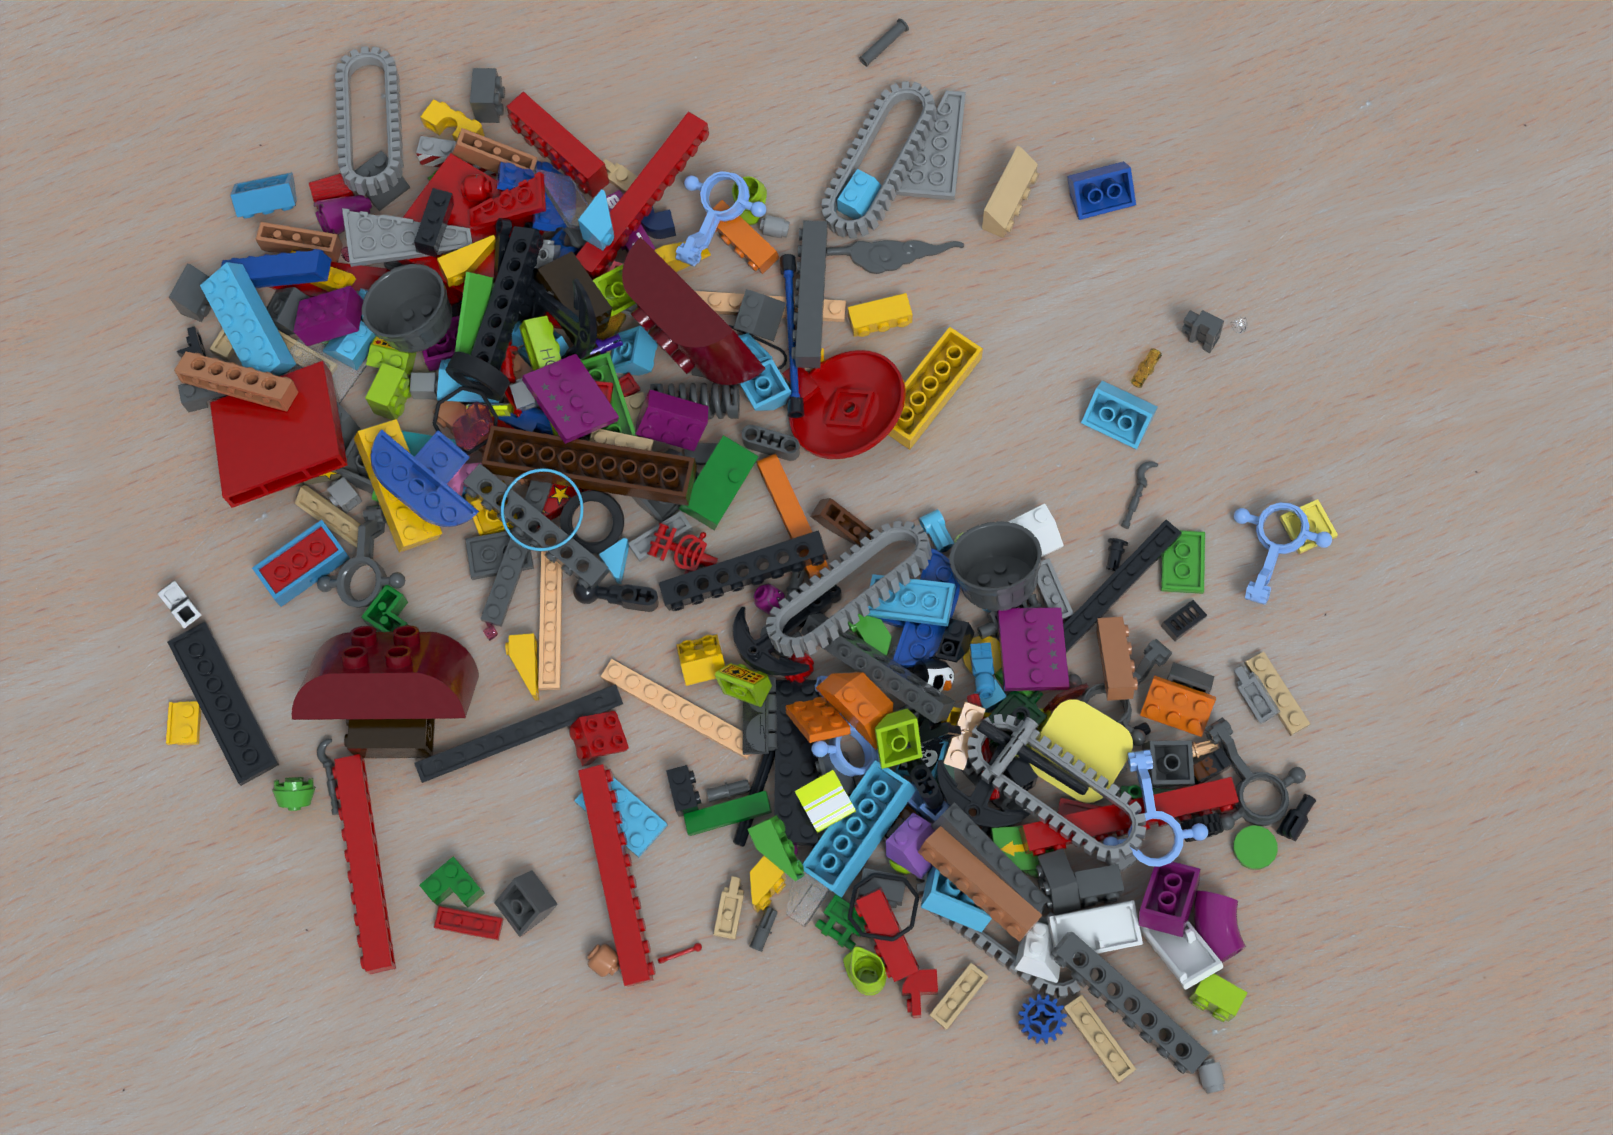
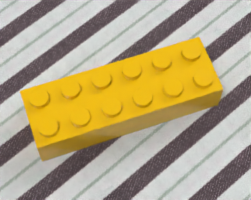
[888,327,983,450]
[354,419,442,552]

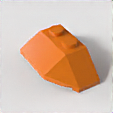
[816,672,893,750]

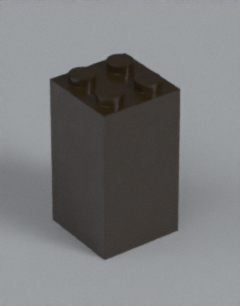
[536,251,612,344]
[344,719,435,758]

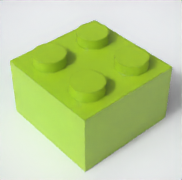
[365,363,411,420]
[1188,974,1248,1022]

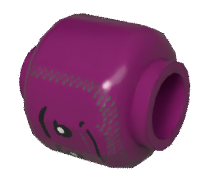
[754,584,785,615]

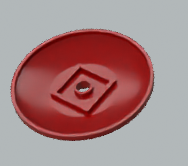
[789,350,906,459]

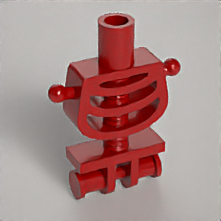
[647,523,718,574]

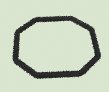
[432,386,498,455]
[848,873,919,941]

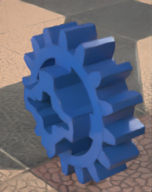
[1018,994,1067,1044]

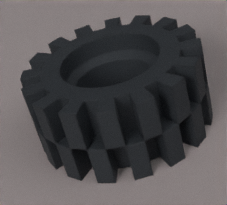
[1180,813,1224,842]

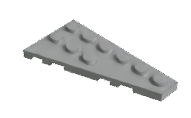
[896,90,966,200]
[342,208,472,267]

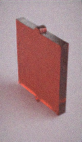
[1043,683,1089,713]

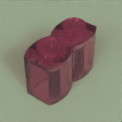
[452,402,493,450]

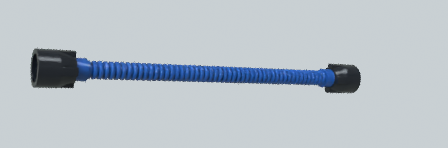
[780,254,804,418]

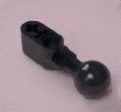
[573,582,659,612]
[905,742,944,809]

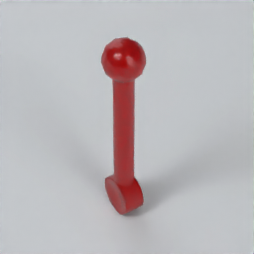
[657,943,702,964]

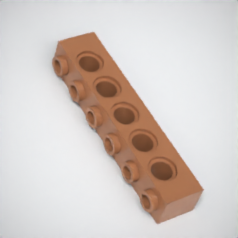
[174,351,298,411]

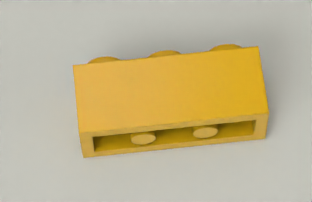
[848,293,913,337]

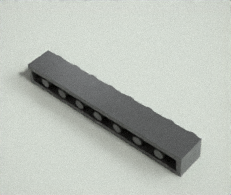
[792,221,828,368]

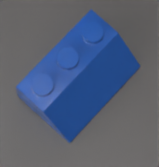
[1067,161,1136,220]

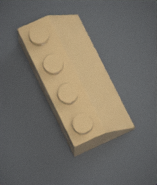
[982,146,1039,238]

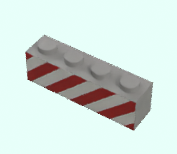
[416,136,497,176]

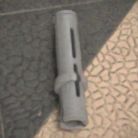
[988,717,1038,778]

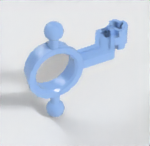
[676,171,767,267]
[1234,502,1332,605]
[811,676,879,777]
[1102,749,1208,867]

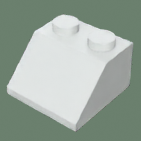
[1008,504,1064,558]
[1015,922,1060,983]

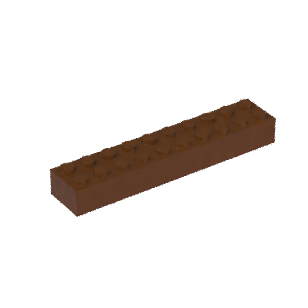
[481,425,697,506]

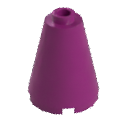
[314,195,372,235]

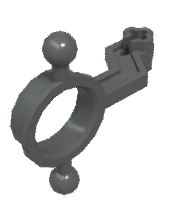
[317,505,406,608]
[1068,639,1172,746]
[1204,717,1306,831]

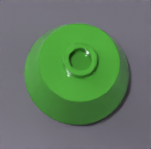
[272,777,316,811]

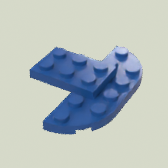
[497,161,574,231]
[370,429,479,527]
[878,548,960,668]

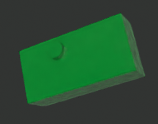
[679,435,759,531]

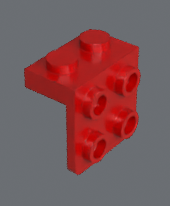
[569,711,629,766]

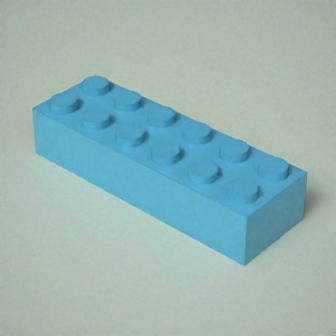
[200,262,296,377]
[803,760,916,898]

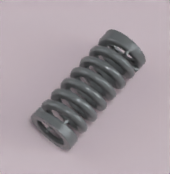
[650,383,740,419]

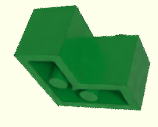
[361,585,408,632]
[419,856,485,907]

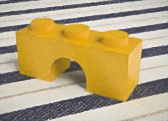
[420,99,485,141]

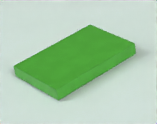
[1161,530,1205,594]

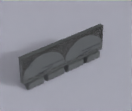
[743,675,777,755]

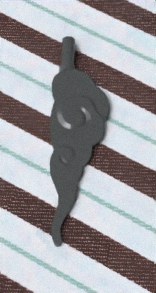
[827,240,964,274]

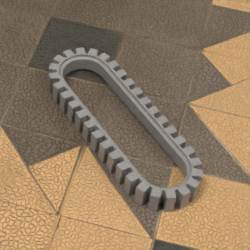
[335,46,404,196]
[821,81,937,238]
[766,521,932,658]
[967,714,1146,862]
[916,869,1094,999]

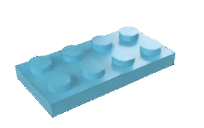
[867,574,956,626]
[574,777,668,858]

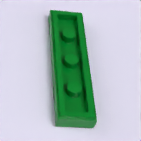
[684,791,772,836]

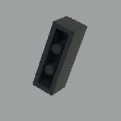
[414,188,454,257]

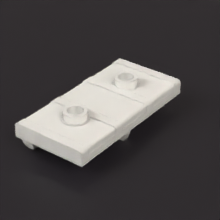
[1047,900,1143,958]
[1140,921,1223,990]

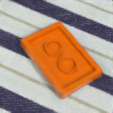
[1140,675,1216,737]
[786,697,851,743]

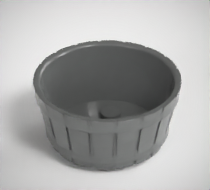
[362,264,452,353]
[949,521,1042,611]

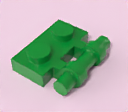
[815,894,867,951]

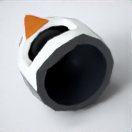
[913,659,954,692]

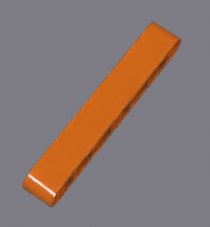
[756,454,830,579]

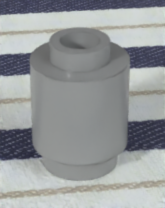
[760,215,790,238]
[1198,1058,1225,1094]

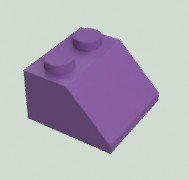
[886,813,935,879]

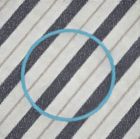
[501,469,584,551]

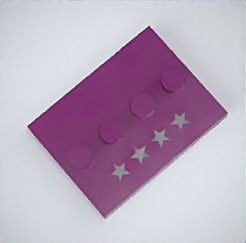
[522,354,619,444]
[997,607,1070,691]

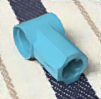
[919,509,954,553]

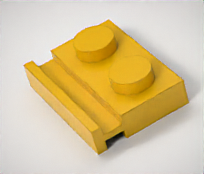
[166,701,201,745]

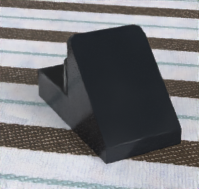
[177,326,207,358]
[919,717,962,747]

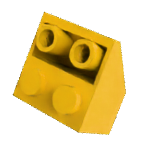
[676,634,725,686]
[750,856,786,913]

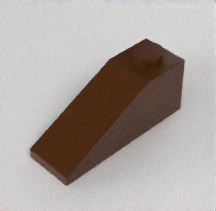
[810,498,873,548]

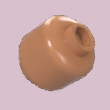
[587,944,620,977]

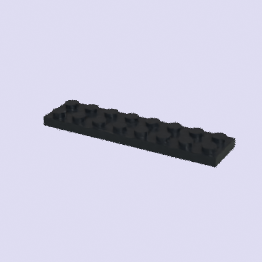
[167,622,279,786]
[774,680,819,845]

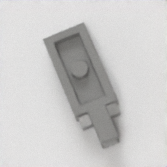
[1234,665,1280,724]

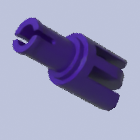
[590,333,623,357]

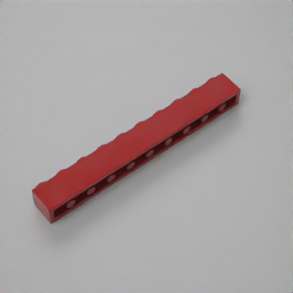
[576,111,709,280]
[332,754,396,974]
[578,764,656,987]
[1019,777,1239,857]

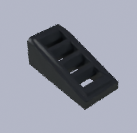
[1161,600,1207,642]

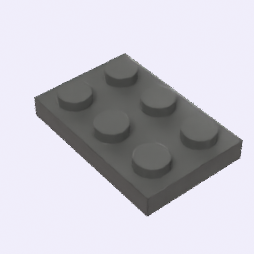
[465,530,534,580]

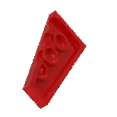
[469,172,546,231]

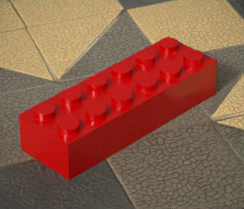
[506,91,610,198]

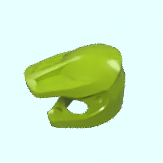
[732,176,767,225]
[843,946,887,995]

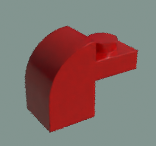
[902,969,938,1018]

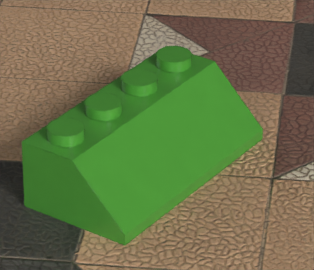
[455,272,495,355]

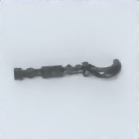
[1121,461,1158,529]
[317,738,339,815]

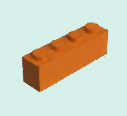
[705,200,779,274]

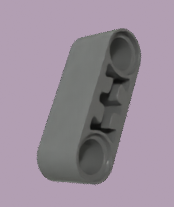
[742,425,800,461]

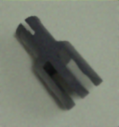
[1276,794,1316,842]

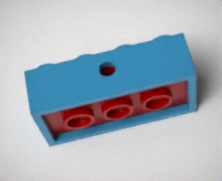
[252,520,350,607]

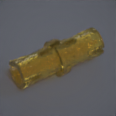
[1130,348,1162,388]

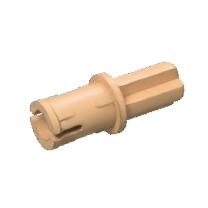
[1192,740,1219,759]

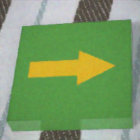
[990,826,1039,871]

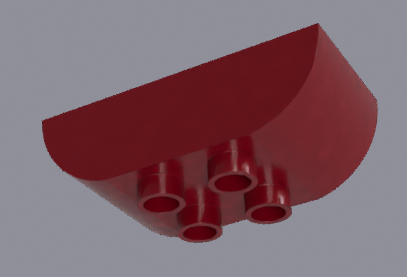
[622,237,766,385]
[291,625,479,720]

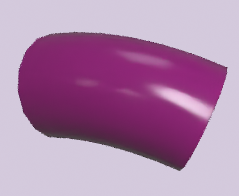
[1194,890,1246,963]

